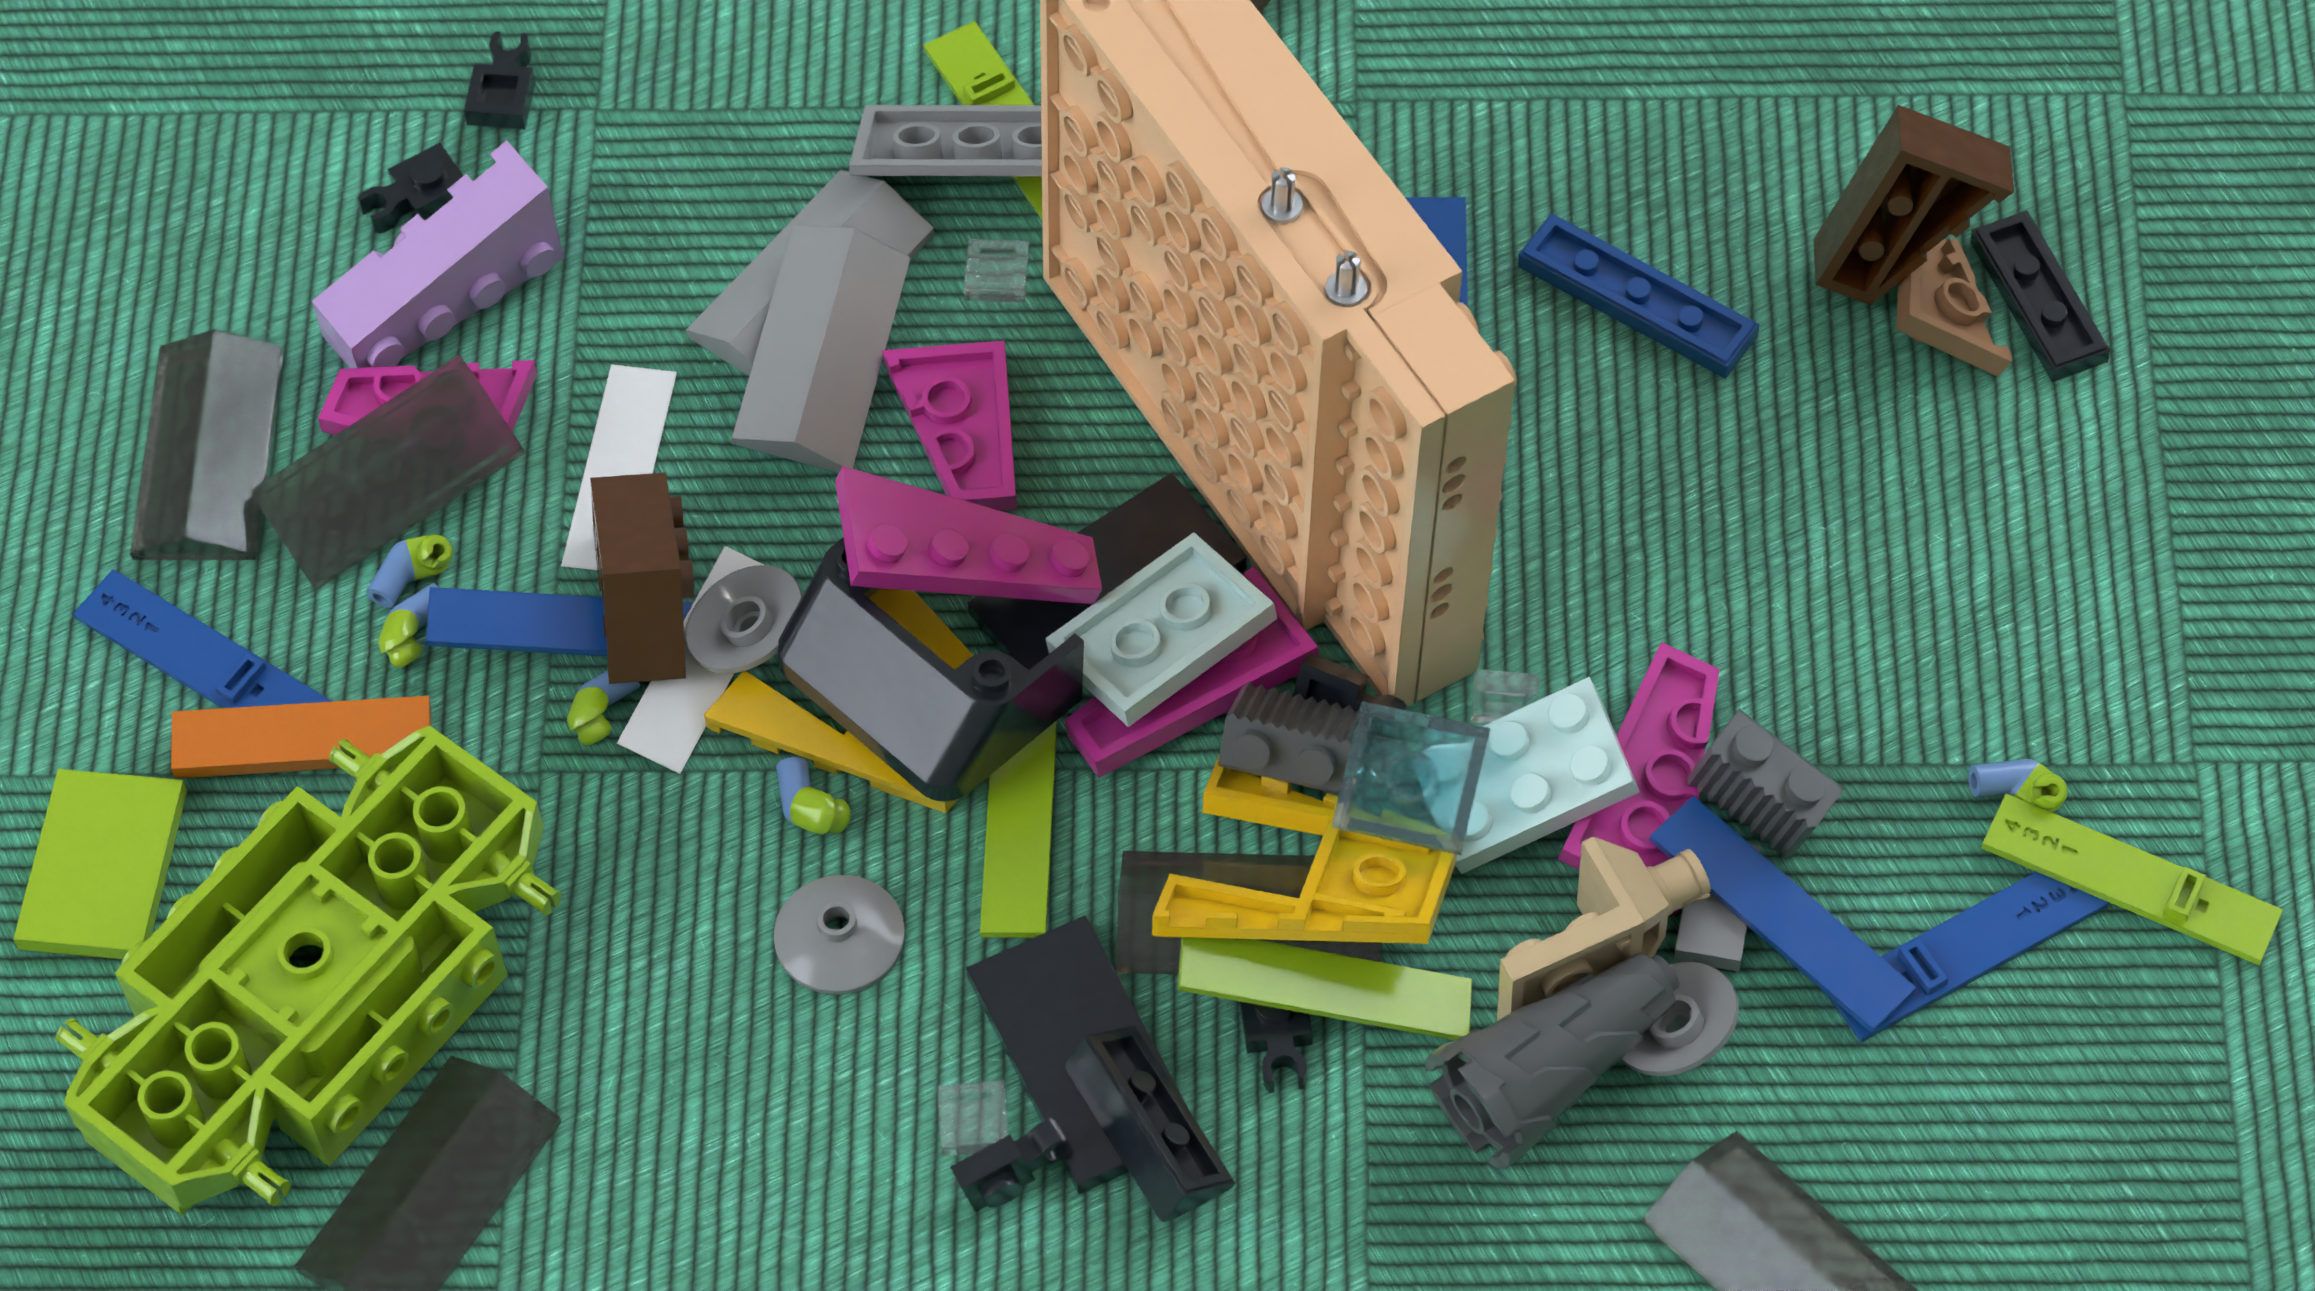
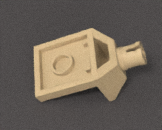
[1497,837,1711,1021]

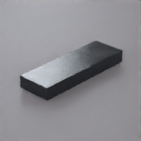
[1970,210,2110,382]

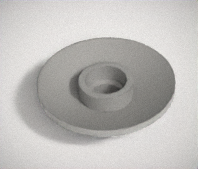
[686,565,803,673]
[774,875,905,995]
[1621,962,1739,1076]

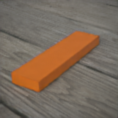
[171,696,432,779]

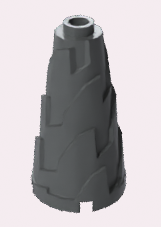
[1425,953,1679,1169]

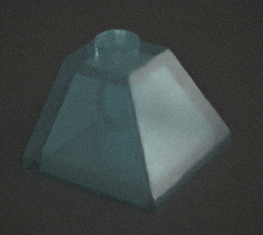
[1332,701,1490,855]

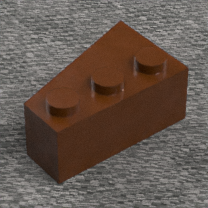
[1813,105,2014,305]
[590,472,694,684]

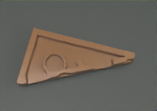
[1896,238,2012,377]

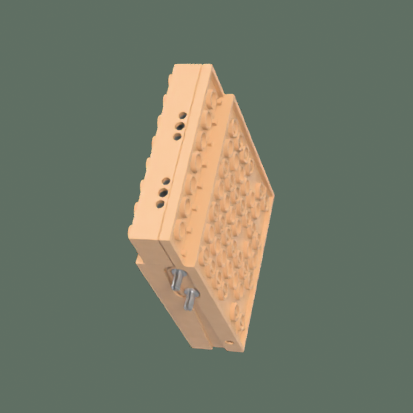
[1040,0,1517,708]

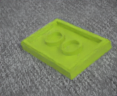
[13,769,187,959]

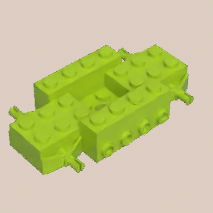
[55,725,562,1216]

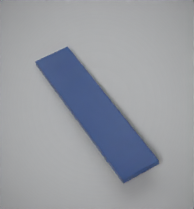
[73,569,332,708]
[426,587,694,656]
[1649,795,1917,1033]
[1826,872,2110,1043]

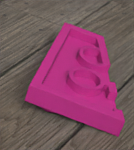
[882,340,1017,511]
[318,360,538,473]

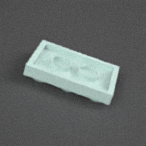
[1045,532,1277,727]
[1413,677,1640,874]

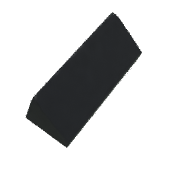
[1065,1025,1235,1222]

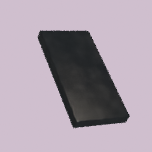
[967,472,1247,670]
[966,915,1190,1194]

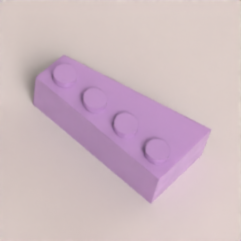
[312,141,564,368]

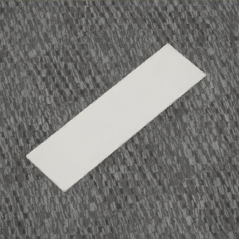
[561,365,677,570]
[617,546,764,774]

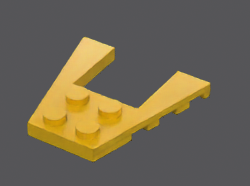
[704,588,973,813]
[1152,754,1458,944]

